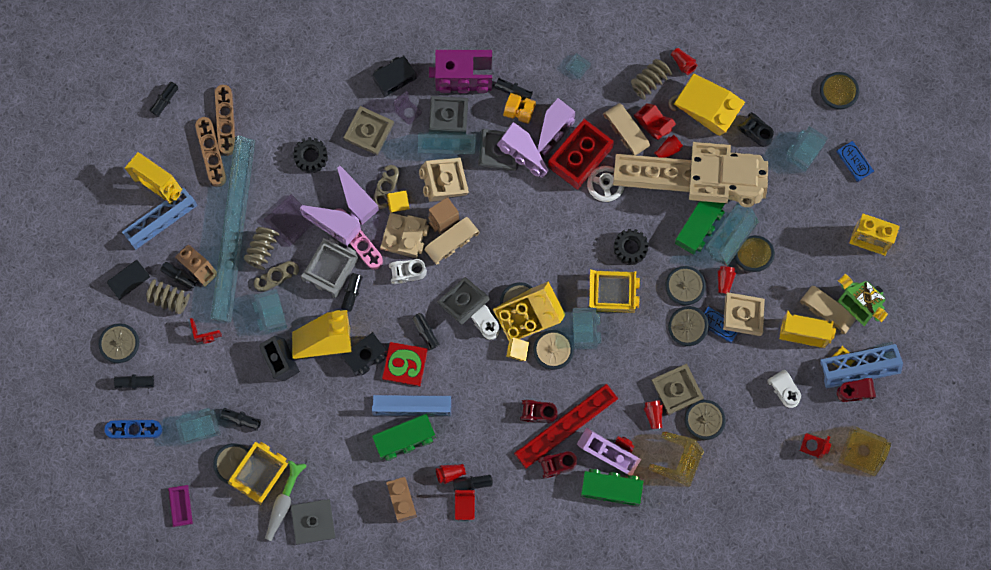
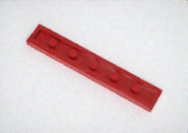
[514,383,618,469]

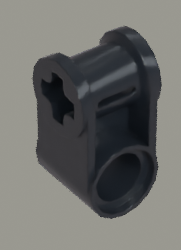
[737,112,774,147]

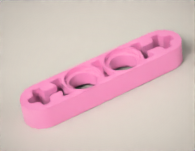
[335,208,383,270]

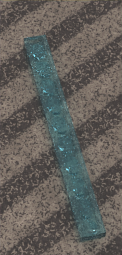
[210,135,255,323]

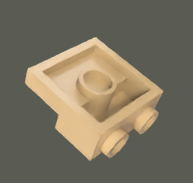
[419,158,469,202]
[380,213,429,258]

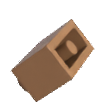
[428,197,459,235]
[386,477,417,523]

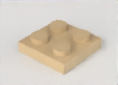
[723,292,765,336]

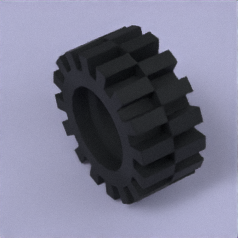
[293,137,328,173]
[614,229,649,265]

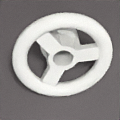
[587,166,625,202]

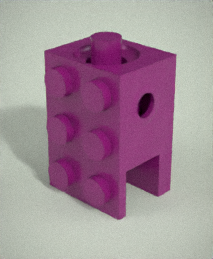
[429,50,492,94]

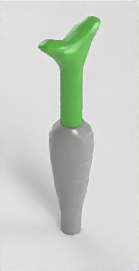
[265,461,307,541]

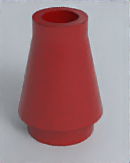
[671,48,698,75]
[654,135,683,158]
[717,266,736,294]
[644,400,663,430]
[436,463,466,484]

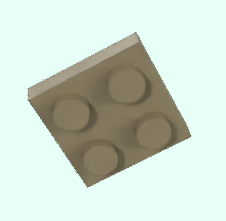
[344,106,394,156]
[651,364,704,415]

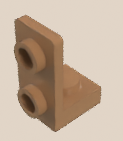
[175,245,218,287]

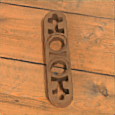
[215,85,236,156]
[195,117,226,187]

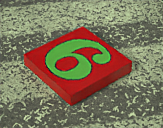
[382,342,428,387]

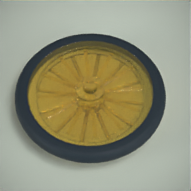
[820,72,859,109]
[734,235,775,272]

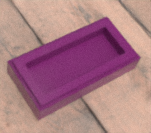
[168,485,193,527]

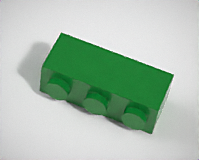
[675,201,725,255]
[372,414,436,461]
[581,469,644,506]

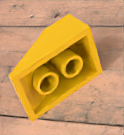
[674,74,745,136]
[292,310,351,359]

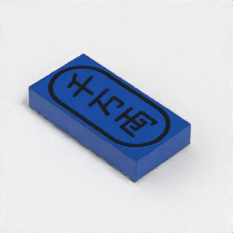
[837,141,874,182]
[704,307,738,343]

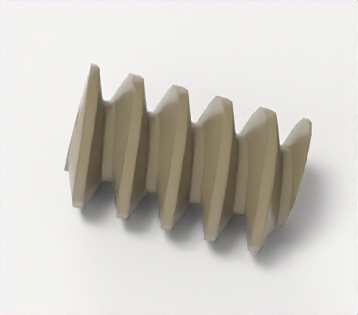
[631,59,672,100]
[244,227,280,270]
[146,279,190,314]

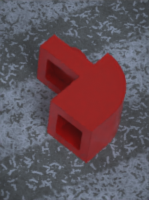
[633,103,676,140]

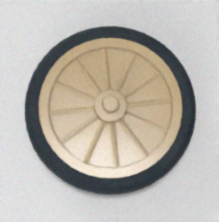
[533,330,574,370]

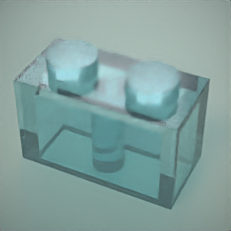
[786,126,828,172]
[252,289,288,335]
[572,308,601,350]
[175,408,221,445]

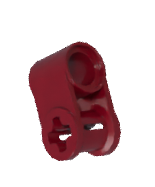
[836,378,876,402]
[520,400,558,423]
[538,451,577,479]

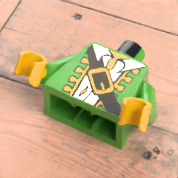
[838,274,888,326]

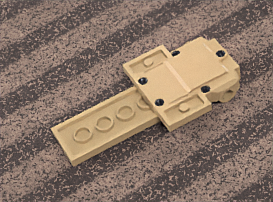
[613,142,768,207]

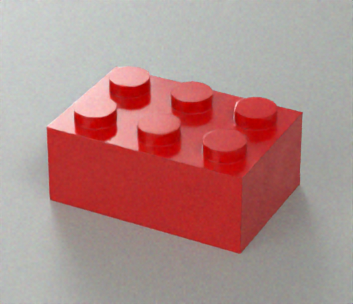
[548,119,614,190]

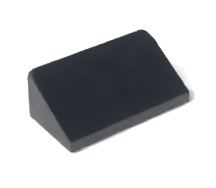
[106,260,150,300]

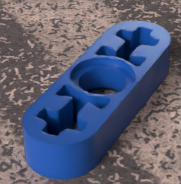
[104,420,162,439]

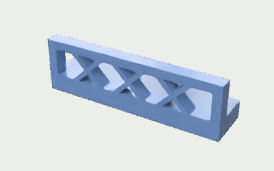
[122,188,198,250]
[820,344,903,389]
[372,395,451,416]

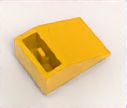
[493,281,565,340]

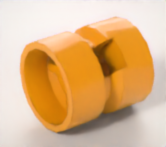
[503,93,536,124]

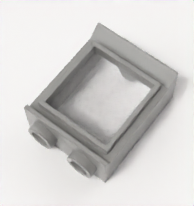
[301,237,358,298]

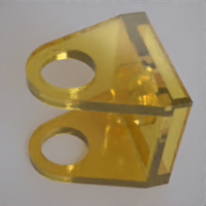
[838,425,891,476]
[648,432,704,487]

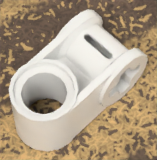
[389,259,427,284]
[470,305,499,340]
[768,369,801,408]

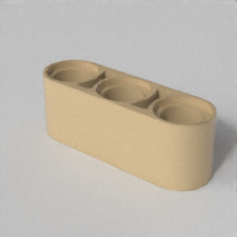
[603,103,650,155]
[424,217,480,265]
[800,286,857,335]

